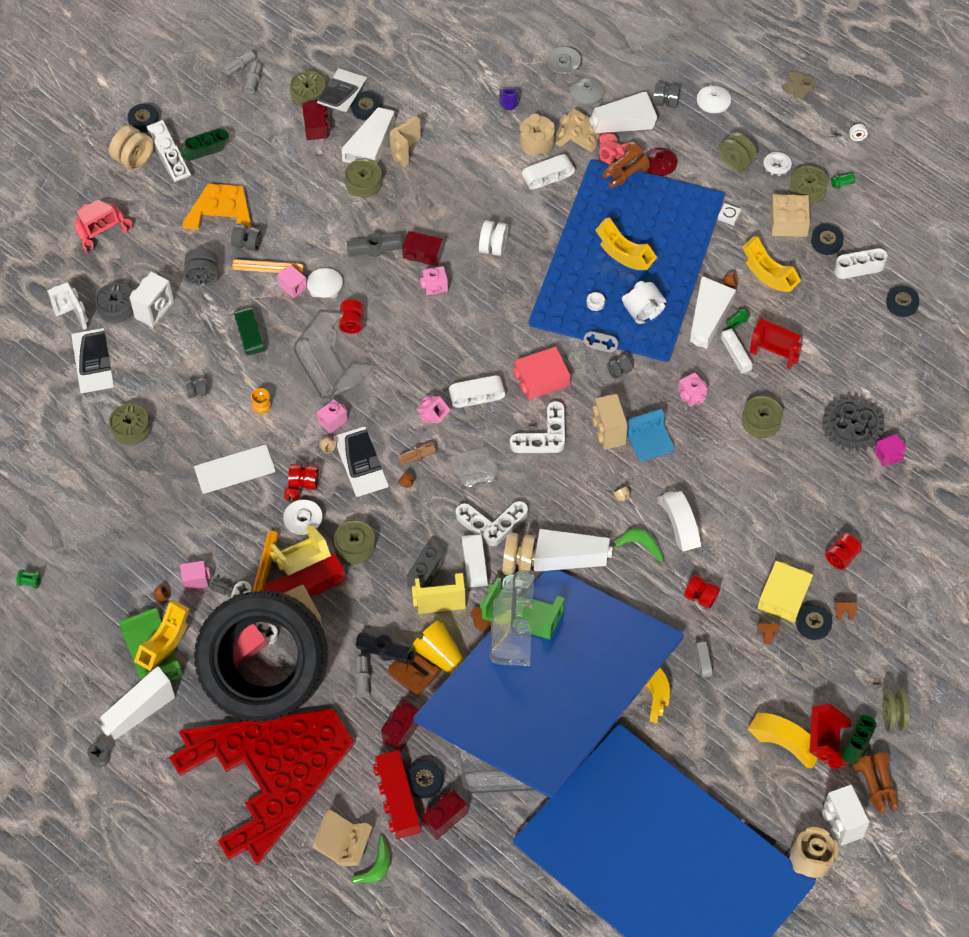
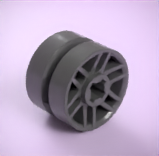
[184,248,218,286]

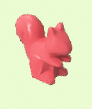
[599,133,629,164]

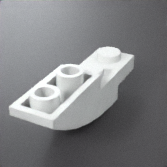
[147,120,191,182]

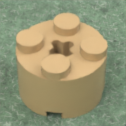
[520,114,555,156]
[790,827,839,878]

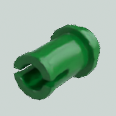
[831,173,855,189]
[726,309,750,331]

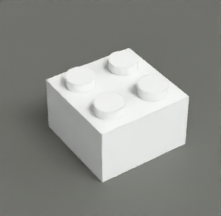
[130,272,174,328]
[822,785,870,846]

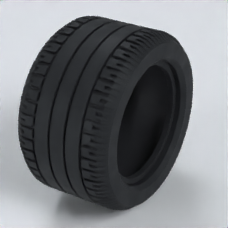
[194,591,328,722]

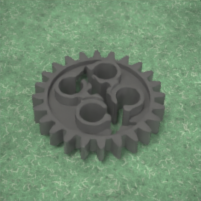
[822,396,885,453]

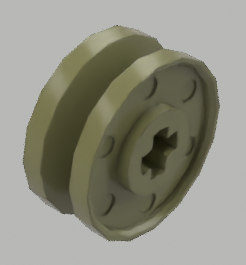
[290,71,326,107]
[719,132,758,172]
[345,159,382,198]
[789,166,829,204]
[742,396,783,438]
[109,403,151,446]
[334,520,376,564]
[882,688,910,732]

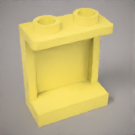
[270,525,331,576]
[758,561,813,622]
[412,573,466,614]

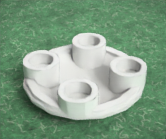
[307,268,343,298]

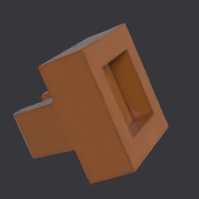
[834,601,857,620]
[757,624,780,644]

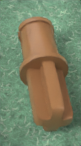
[398,442,436,465]

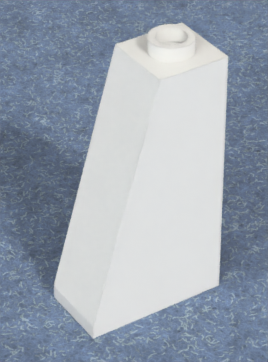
[590,92,657,133]
[341,107,395,164]
[690,277,736,349]
[534,529,613,572]
[100,667,175,740]

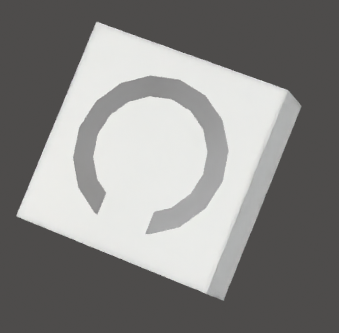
[718,203,741,226]

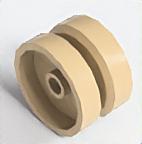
[109,125,154,171]
[502,532,536,579]

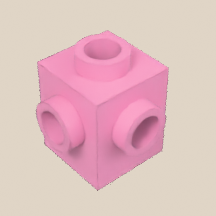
[420,266,448,295]
[678,373,708,407]
[416,396,451,423]

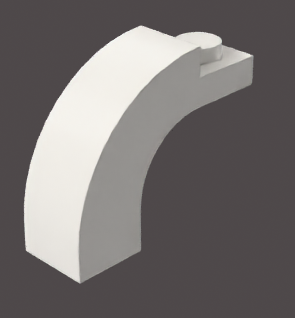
[658,491,701,552]

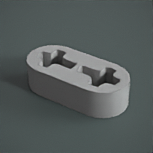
[584,331,619,352]
[695,641,712,678]

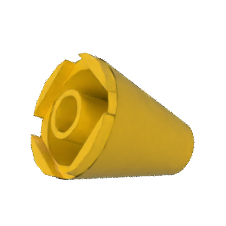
[411,620,465,675]

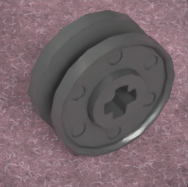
[95,282,133,323]

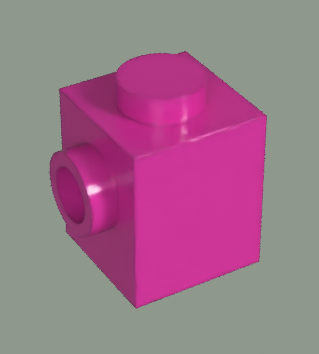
[874,434,906,466]

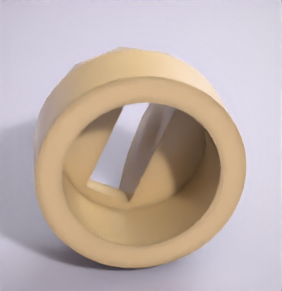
[319,437,336,454]
[613,485,630,502]

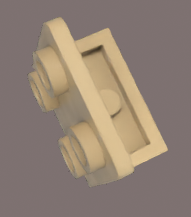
[555,108,600,152]
[390,116,421,167]
[313,810,372,867]

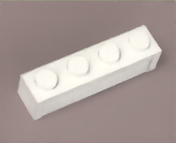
[721,329,753,374]

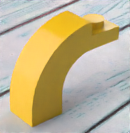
[595,218,657,270]
[742,236,801,292]
[134,600,190,671]
[645,668,670,723]
[748,713,818,768]

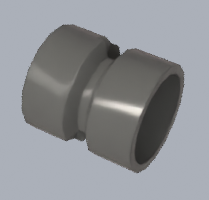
[653,83,680,108]
[231,223,263,252]

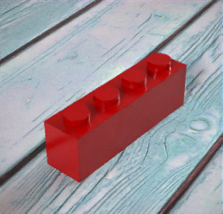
[263,553,346,597]
[372,750,421,839]

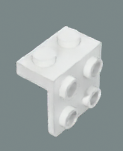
[47,282,88,330]

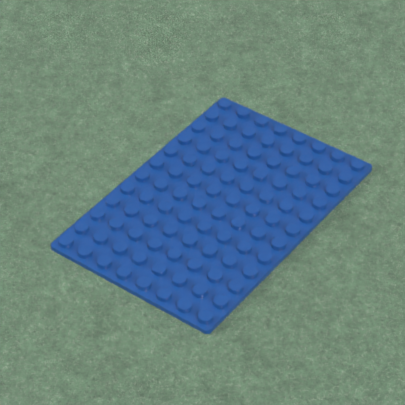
[529,160,725,362]
[414,570,684,798]
[513,725,815,937]

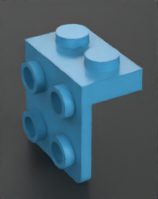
[626,409,674,462]

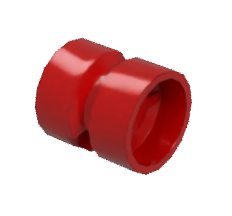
[339,299,364,334]
[288,464,319,490]
[825,533,862,570]
[684,574,721,610]

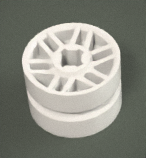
[479,220,508,256]

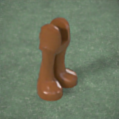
[601,142,650,188]
[852,752,899,815]

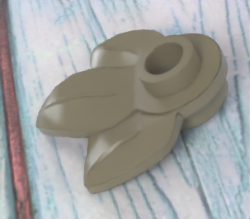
[781,72,816,98]

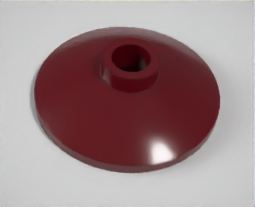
[645,147,678,176]

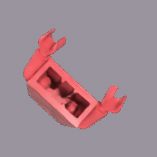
[75,200,132,253]

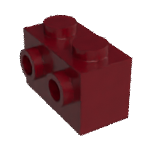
[302,101,330,140]
[402,231,443,266]
[381,701,420,752]
[422,790,468,840]

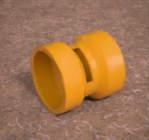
[251,388,271,414]

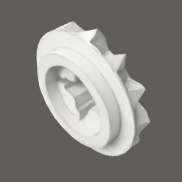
[763,152,792,176]

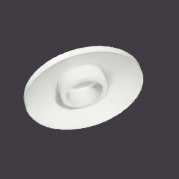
[697,86,731,113]
[283,500,322,535]

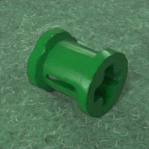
[16,569,41,589]

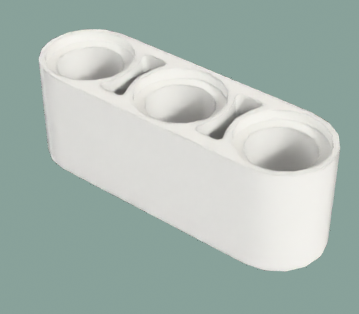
[521,154,575,190]
[834,248,888,279]
[449,376,506,408]
[462,534,488,588]

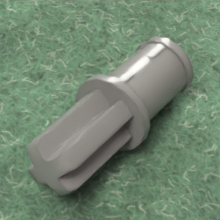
[223,50,255,75]
[244,62,261,94]
[354,656,370,697]

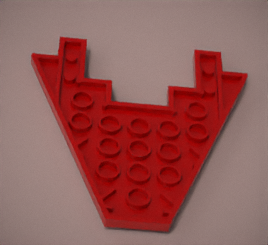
[169,709,354,866]

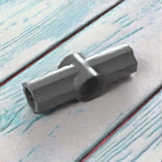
[347,233,402,257]

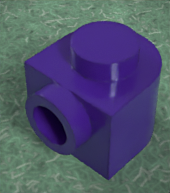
[499,88,518,110]

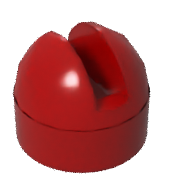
[284,488,300,502]

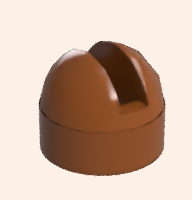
[723,272,738,287]
[397,471,414,488]
[153,585,170,602]

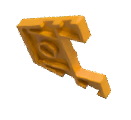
[182,184,251,230]

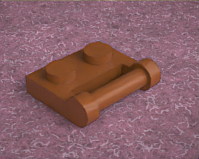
[387,652,441,698]

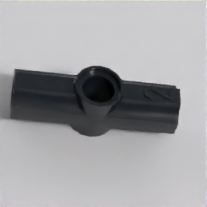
[355,632,416,664]

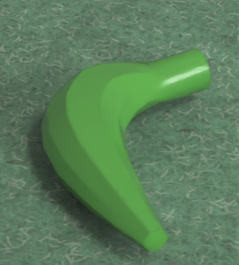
[613,528,664,563]
[352,835,390,885]

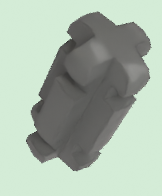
[210,579,234,597]

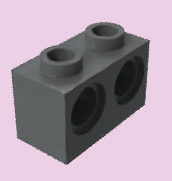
[407,545,444,588]

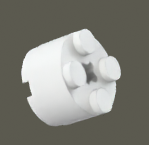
[622,281,666,324]

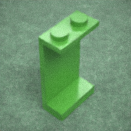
[480,577,565,640]
[119,608,183,681]

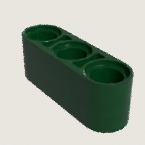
[180,129,229,161]
[234,307,265,356]
[841,715,877,765]

